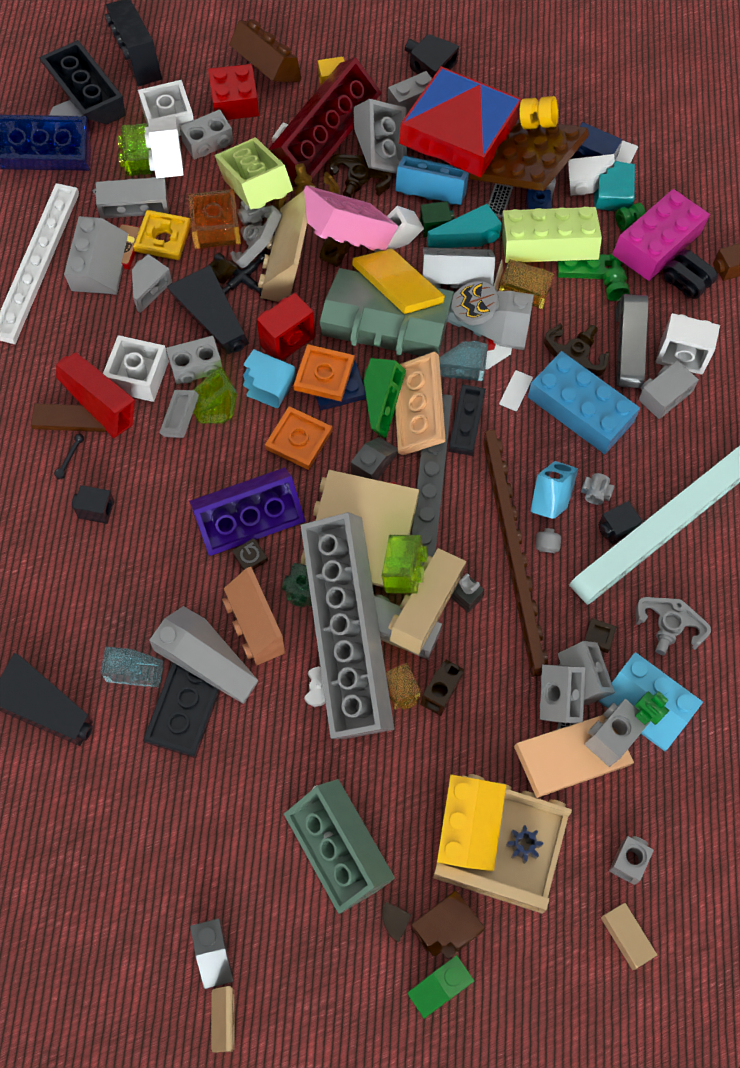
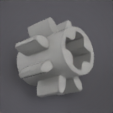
[237,201,265,227]
[581,473,614,505]

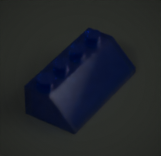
[0,115,91,171]

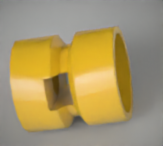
[520,96,558,130]

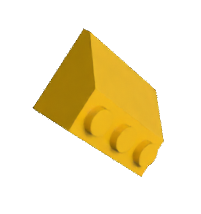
[437,775,506,871]

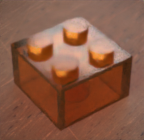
[188,189,241,249]

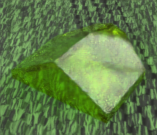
[193,367,237,423]

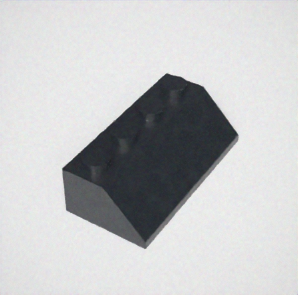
[39,40,126,125]

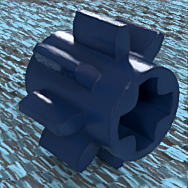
[506,825,543,864]

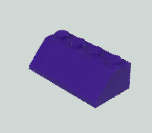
[189,468,306,556]

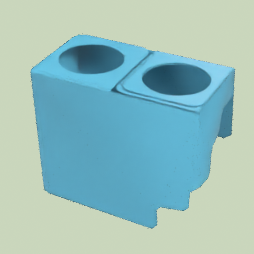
[243,349,296,408]
[530,461,578,519]

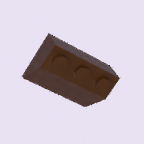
[229,19,302,82]

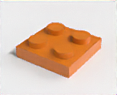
[294,344,355,402]
[265,406,332,470]

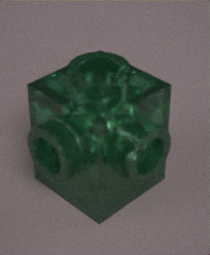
[282,563,312,607]

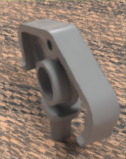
[230,205,282,268]
[635,597,711,655]

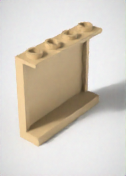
[301,470,419,594]
[433,774,572,914]

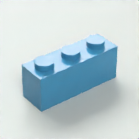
[395,156,469,205]

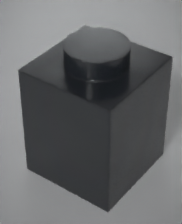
[72,485,115,524]
[598,501,643,545]

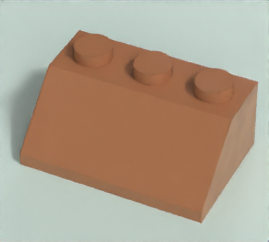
[222,567,285,666]

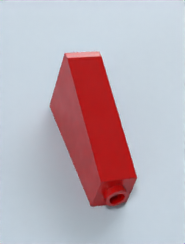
[56,352,135,439]

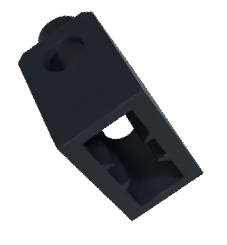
[404,34,459,78]

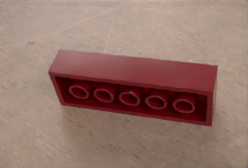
[268,57,382,187]

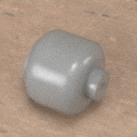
[535,528,561,554]

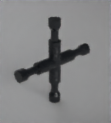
[214,251,268,300]

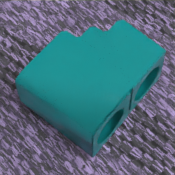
[594,161,635,212]

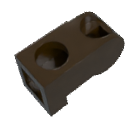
[319,237,354,267]
[420,659,465,716]

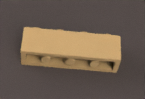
[388,548,466,655]

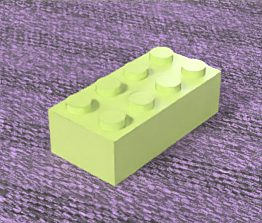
[215,137,293,209]
[502,207,602,263]

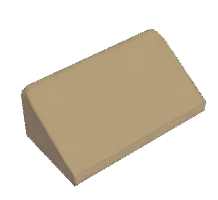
[601,903,657,970]
[211,986,235,1053]

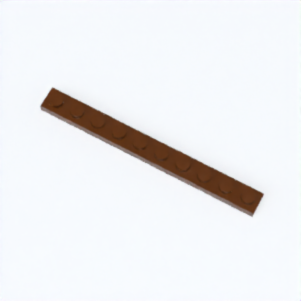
[483,430,548,677]

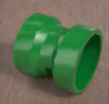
[615,202,646,231]
[602,268,630,301]

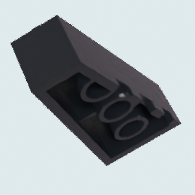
[104,0,162,87]

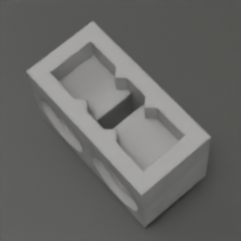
[180,110,234,160]
[166,336,223,385]

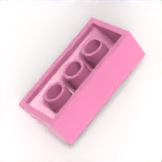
[304,185,398,251]

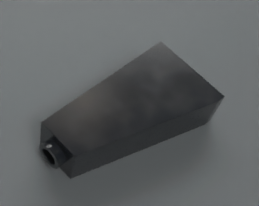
[167,265,249,354]
[0,653,93,746]

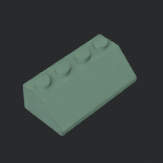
[284,779,395,914]

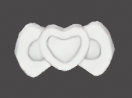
[304,666,326,707]

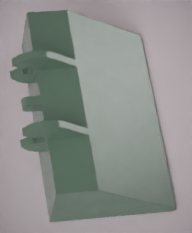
[320,268,454,356]

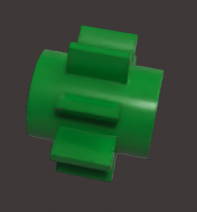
[634,691,669,725]

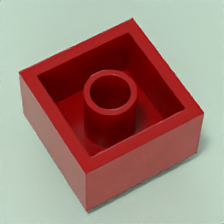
[208,64,259,120]
[257,293,315,361]

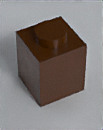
[713,243,740,281]

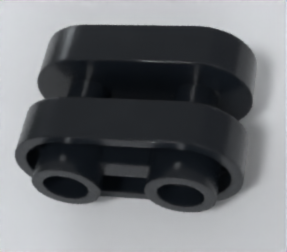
[663,249,718,299]

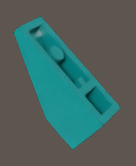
[427,204,502,248]

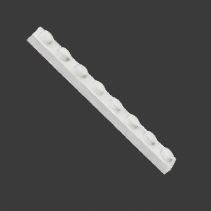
[0,183,79,344]

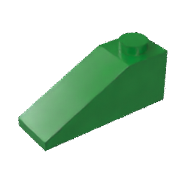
[364,358,406,438]

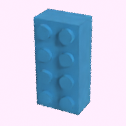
[528,351,640,454]

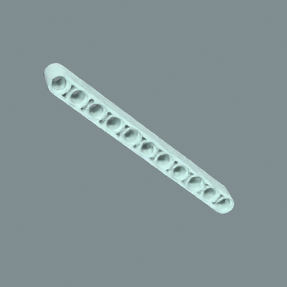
[569,446,740,605]

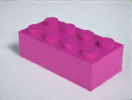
[612,189,710,281]

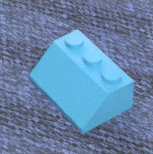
[598,652,703,751]

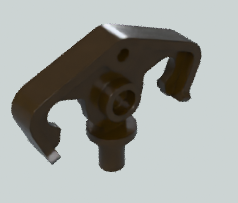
[330,154,391,198]
[544,323,610,376]

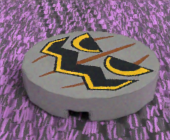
[452,281,500,326]

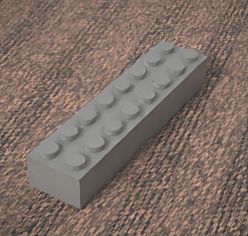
[301,512,394,739]

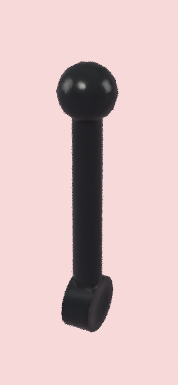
[54,434,84,479]

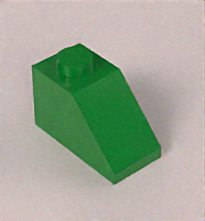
[407,955,474,1019]

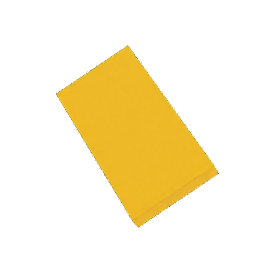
[352,248,445,314]

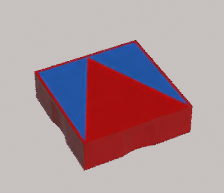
[399,66,522,178]

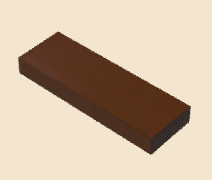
[31,403,106,432]

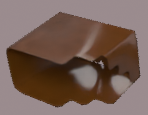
[411,891,485,959]

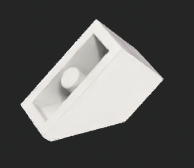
[568,154,615,196]
[375,206,424,252]

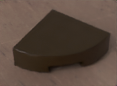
[208,259,238,284]
[383,902,411,943]

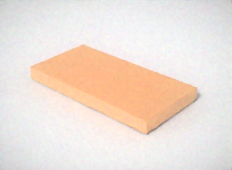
[395,352,446,456]
[514,715,634,798]

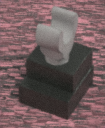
[450,573,485,613]

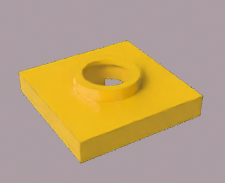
[133,210,192,260]

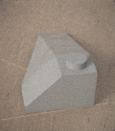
[447,291,534,350]
[149,606,258,704]

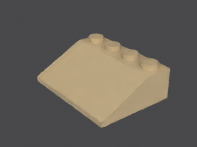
[258,185,315,302]

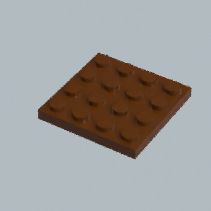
[468,119,589,191]

